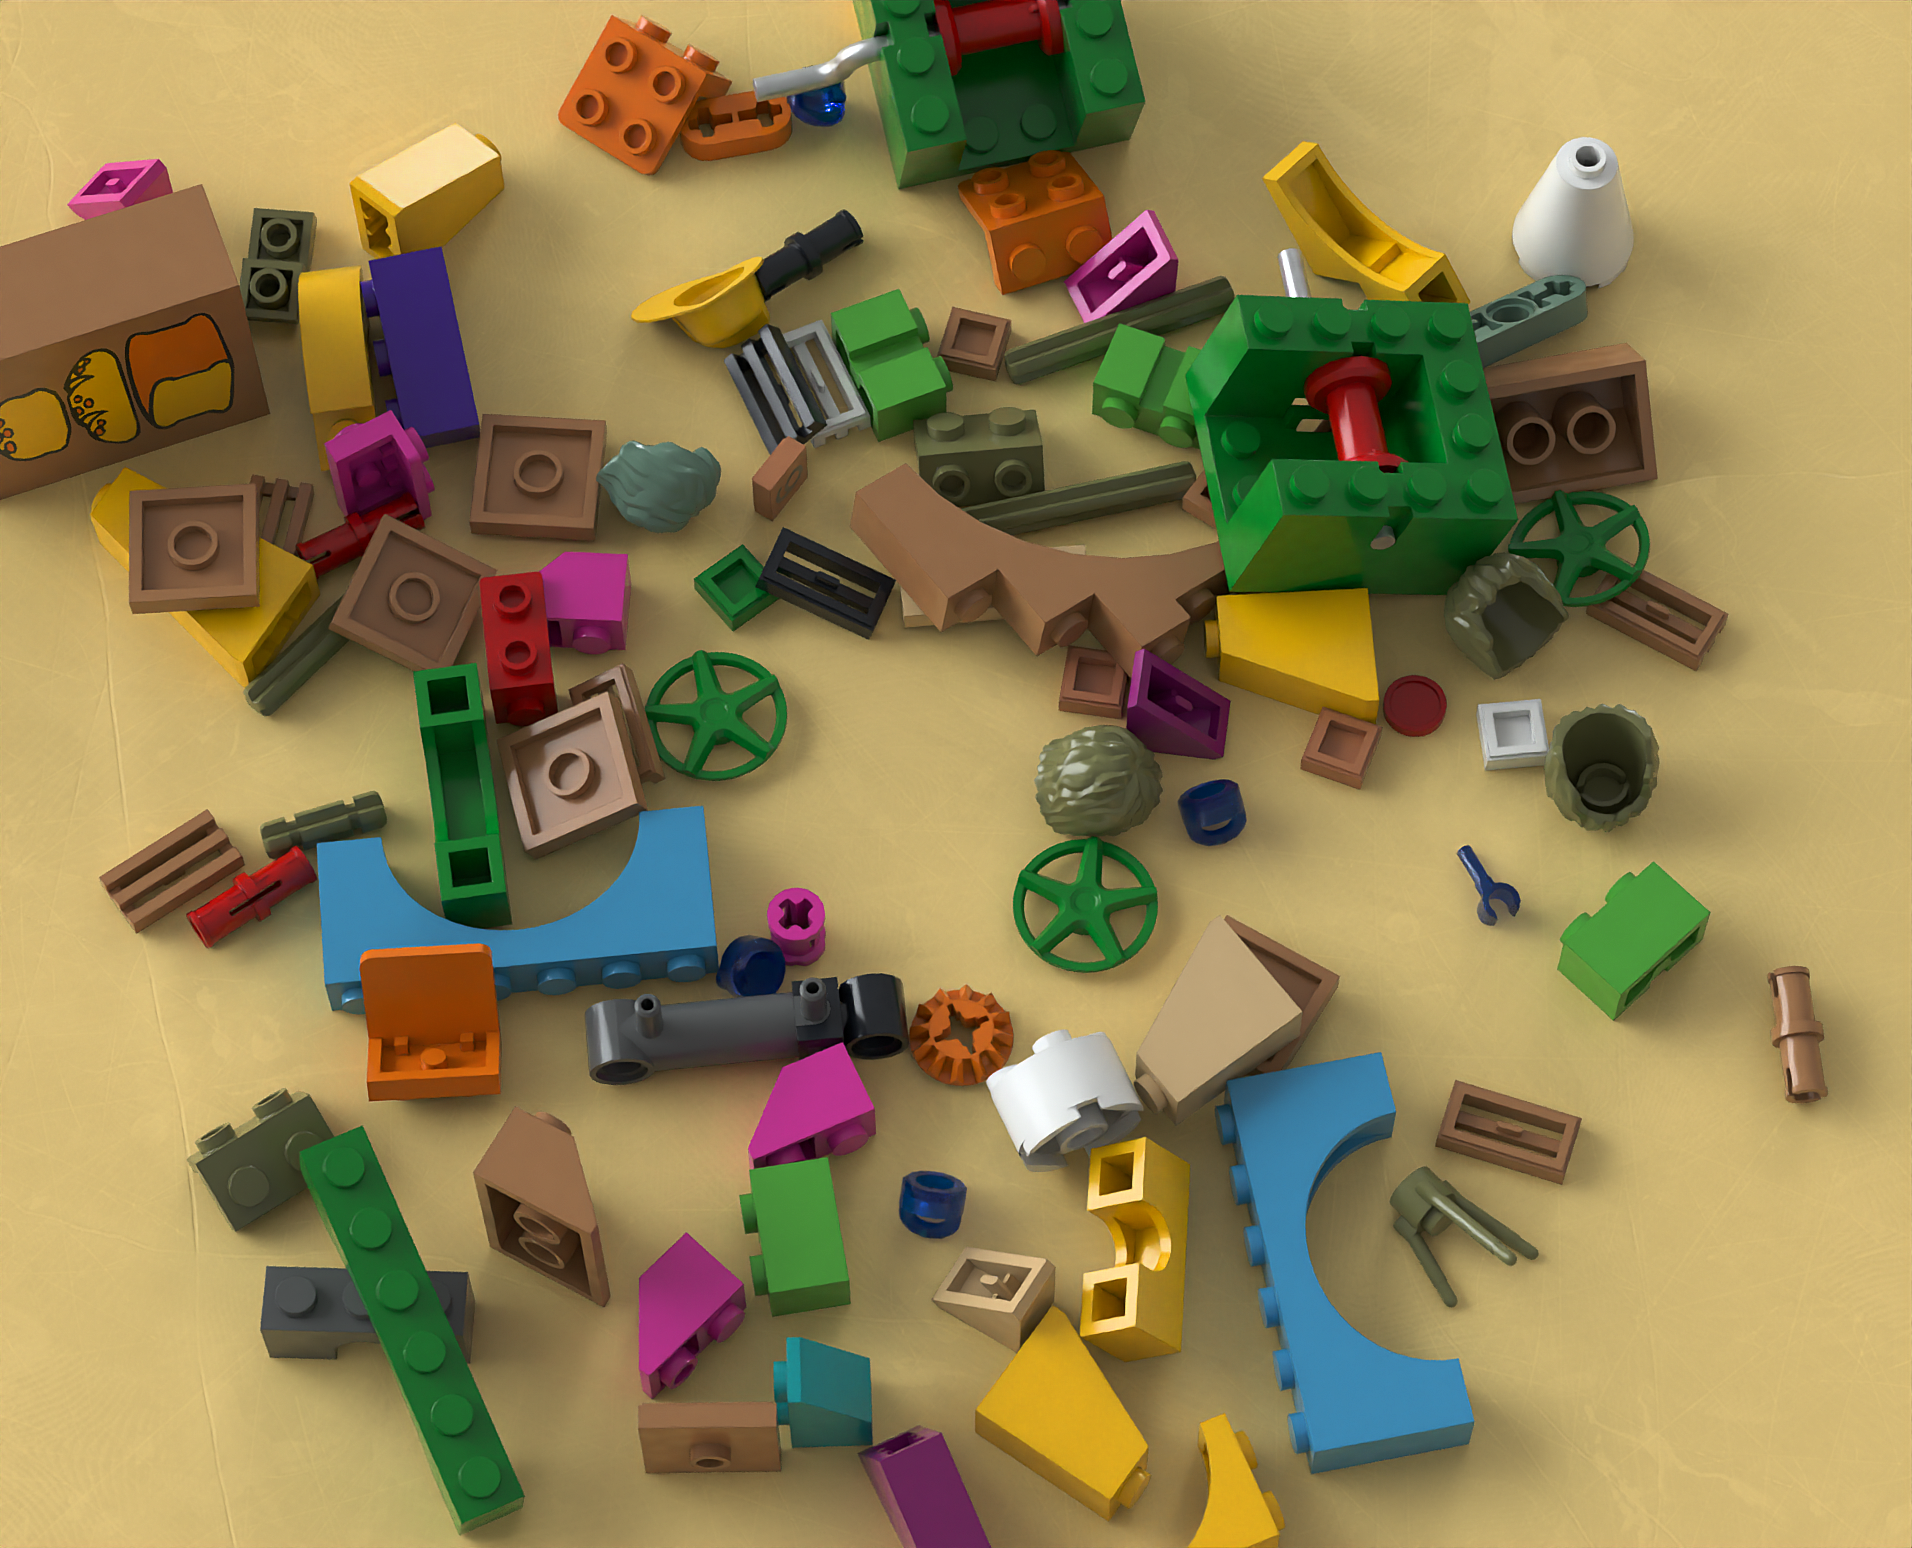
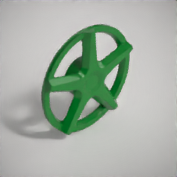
[1508,490,1650,607]
[644,650,787,781]
[1013,836,1158,973]

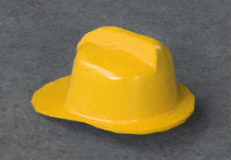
[631,256,770,348]

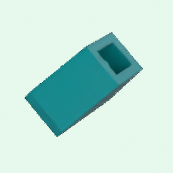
[773,1337,873,1448]

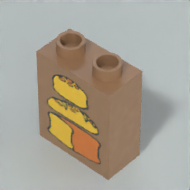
[0,184,270,500]

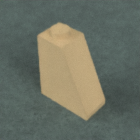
[1134,915,1303,1126]

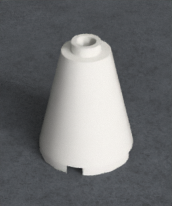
[1512,137,1634,289]

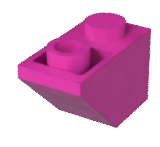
[539,552,631,654]
[748,1042,876,1169]
[639,1232,746,1399]

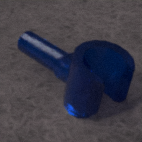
[1457,845,1521,926]

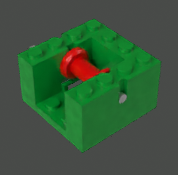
[753,0,1146,189]
[1185,248,1518,595]

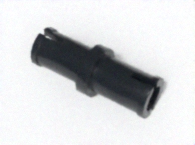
[754,209,863,302]

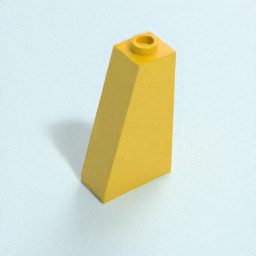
[90,467,320,687]

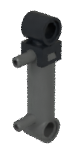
[584,973,909,1085]

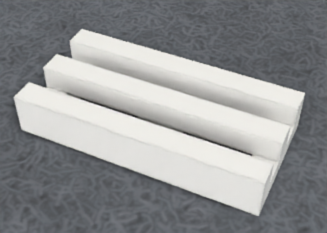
[767,319,871,448]

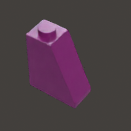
[858,1425,991,1548]

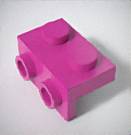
[324,410,435,520]

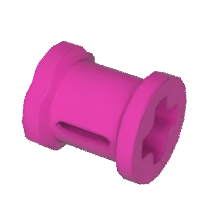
[767,887,826,966]

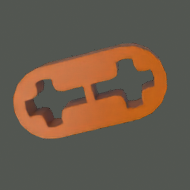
[680,91,792,161]

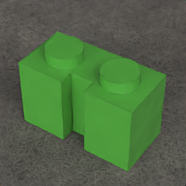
[831,289,953,442]
[1092,323,1201,449]
[1557,861,1711,1021]
[739,1157,851,1317]

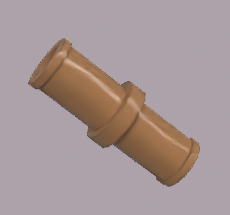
[1767,966,1828,1103]

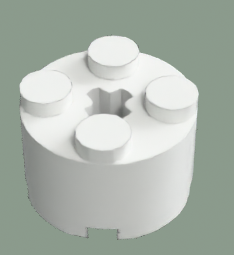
[986,1029,1144,1172]

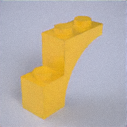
[1262,141,1471,304]
[1187,1413,1285,1548]

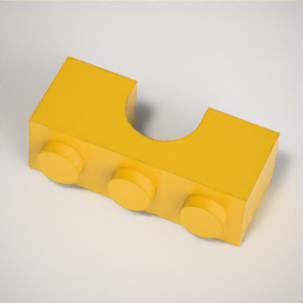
[1080,1137,1190,1362]

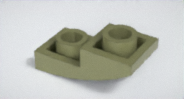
[240,208,317,324]

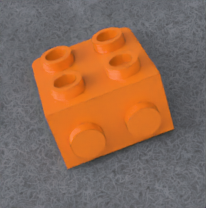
[558,15,733,175]
[958,150,1112,295]
[360,943,502,1102]

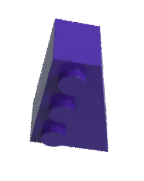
[360,246,480,448]

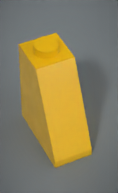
[349,122,505,259]
[1203,588,1379,724]
[975,1305,1151,1522]

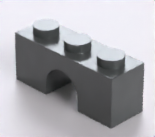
[260,1266,475,1364]

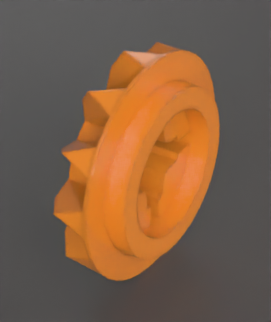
[909,984,1014,1086]

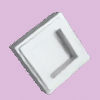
[1476,699,1549,771]

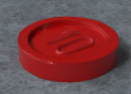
[1383,675,1447,737]

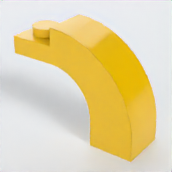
[298,265,377,471]

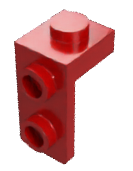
[479,571,558,726]

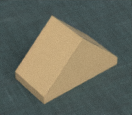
[931,1247,1056,1353]

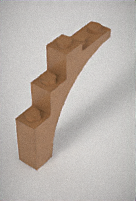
[850,463,1245,679]

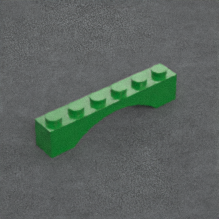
[300,1125,525,1536]

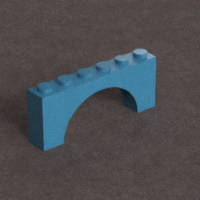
[316,806,720,1015]
[1215,1052,1475,1474]

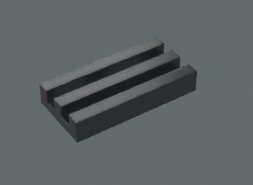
[724,324,827,455]
[755,527,896,640]

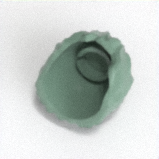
[596,440,721,533]

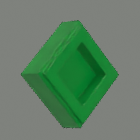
[694,544,780,631]

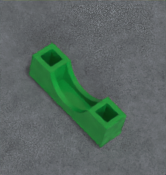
[413,663,513,929]

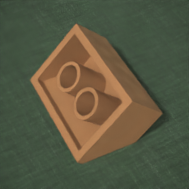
[1483,343,1658,504]
[473,1106,611,1307]

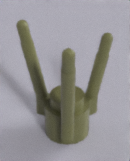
[1390,1166,1539,1307]

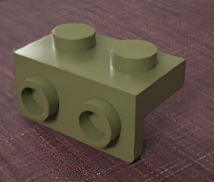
[913,407,1045,507]
[186,1088,334,1232]

